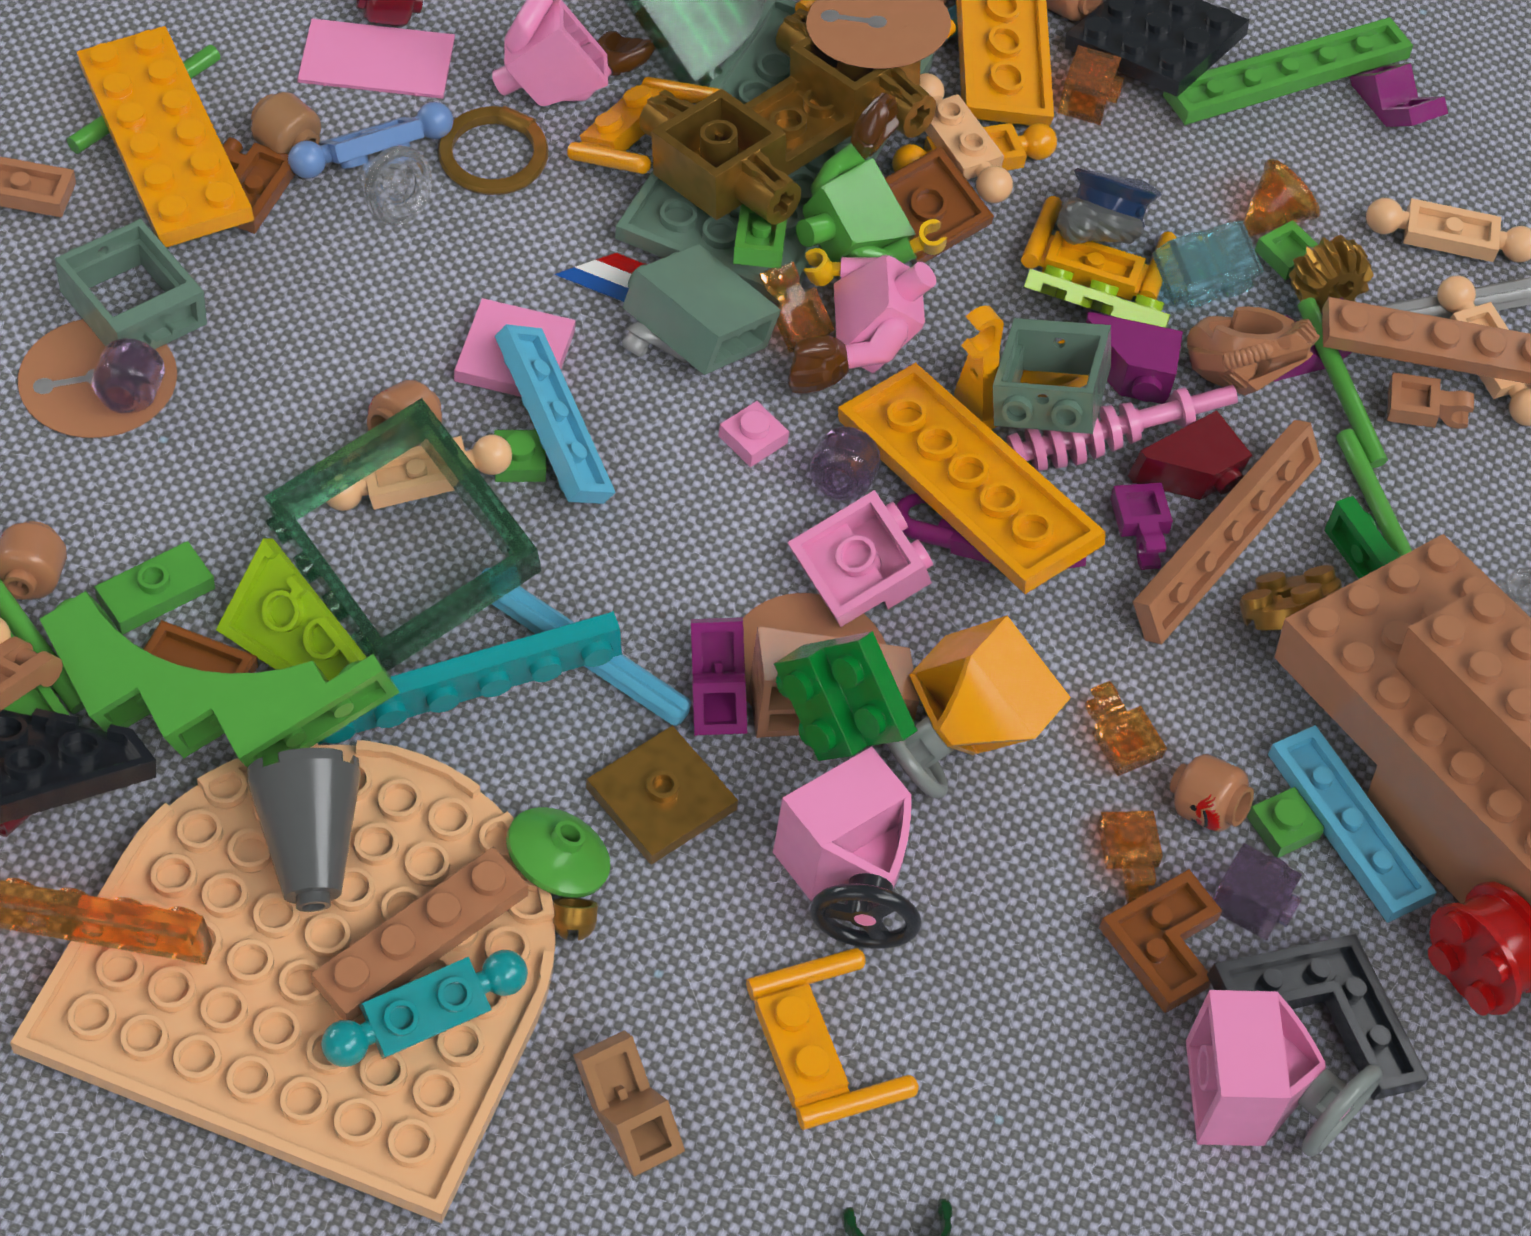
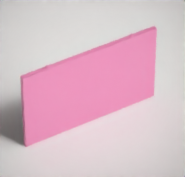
[297,19,455,99]

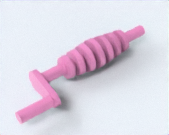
[1007,385,1238,471]

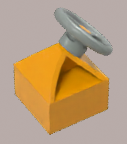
[886,615,1071,799]

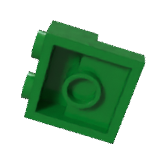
[774,631,917,761]

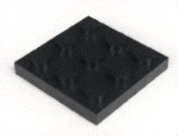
[1065,0,1249,97]

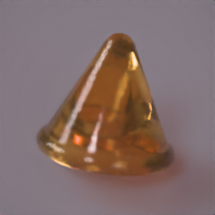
[1242,159,1321,236]

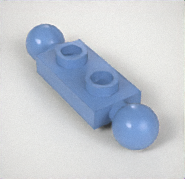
[288,102,453,179]

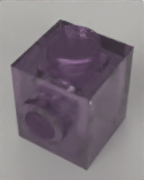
[1213,843,1302,941]

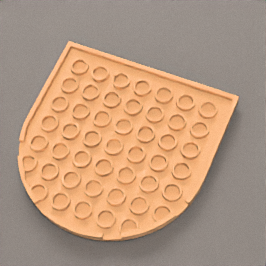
[10,740,556,1223]

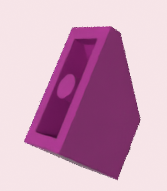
[1085,312,1183,404]

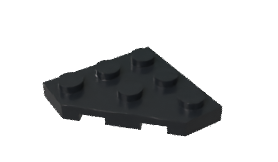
[0,708,156,824]

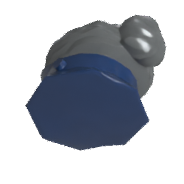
[1057,168,1161,245]

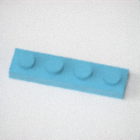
[495,324,616,504]
[1268,725,1437,923]

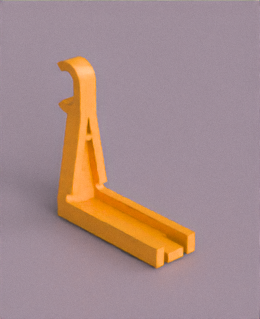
[954,305,1089,430]

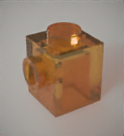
[1058,45,1125,125]

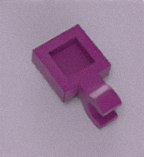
[1110,483,1173,570]

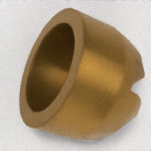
[553,898,598,941]

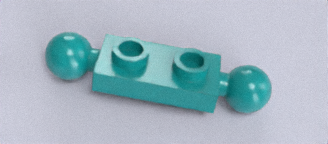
[321,950,528,1067]

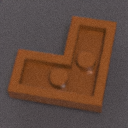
[1099,869,1222,1013]

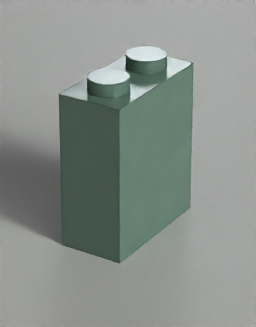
[622,244,781,375]

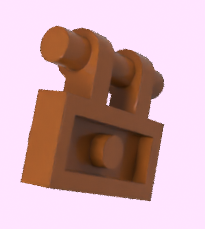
[222,137,295,234]

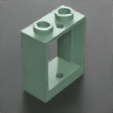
[55,219,207,366]
[993,318,1111,434]

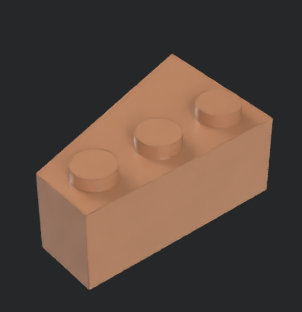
[749,626,919,738]

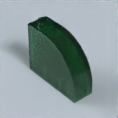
[624,0,765,86]

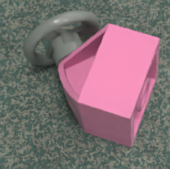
[1186,990,1383,1157]

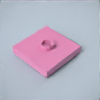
[454,298,576,397]

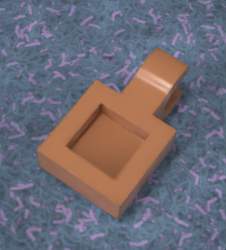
[1387,372,1474,429]

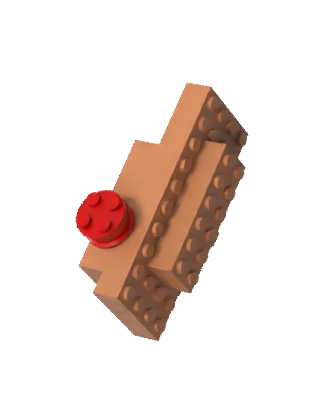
[1274,534,1531,1016]

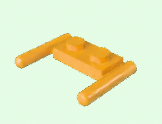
[567,76,720,174]
[1021,196,1177,301]
[746,948,919,1130]

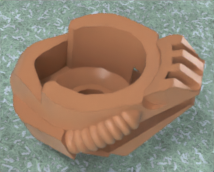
[1187,307,1320,396]

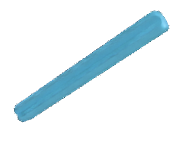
[474,568,692,726]

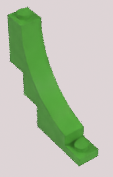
[39,591,400,768]

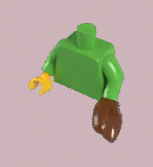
[796,93,947,264]

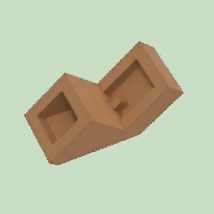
[573,1030,685,1177]

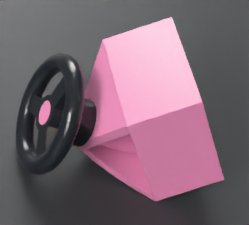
[773,746,921,949]

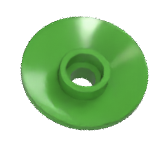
[506,807,611,898]

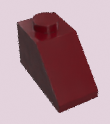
[1127,410,1252,500]

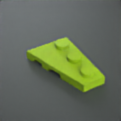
[1024,265,1171,328]
[216,538,367,681]

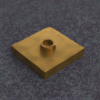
[586,725,738,865]

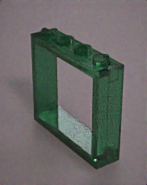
[264,398,542,671]

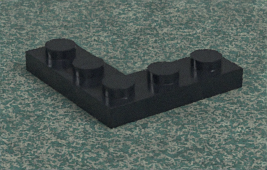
[1207,934,1429,1100]

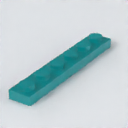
[318,611,622,744]

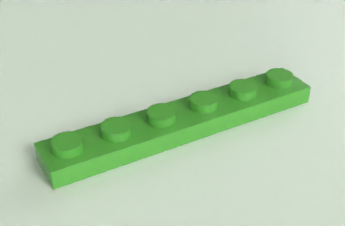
[1163,17,1413,125]

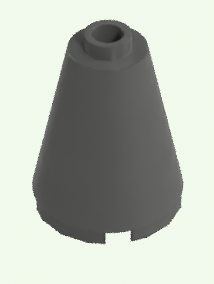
[247,748,361,912]

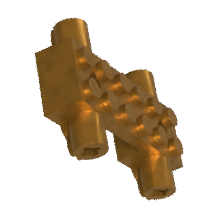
[639,8,937,225]

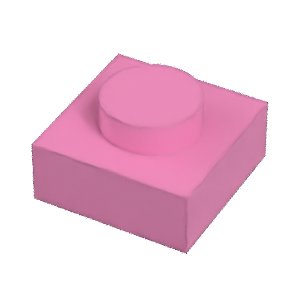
[718,401,789,467]

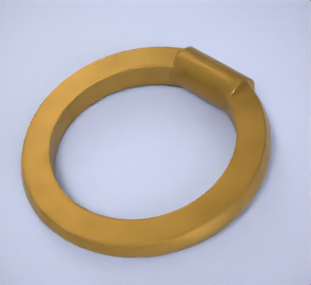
[438,106,548,195]

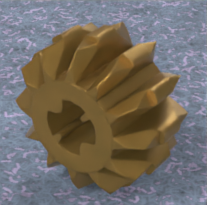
[1289,234,1374,312]

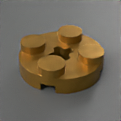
[1239,565,1342,630]

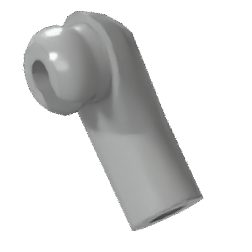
[622,322,688,363]

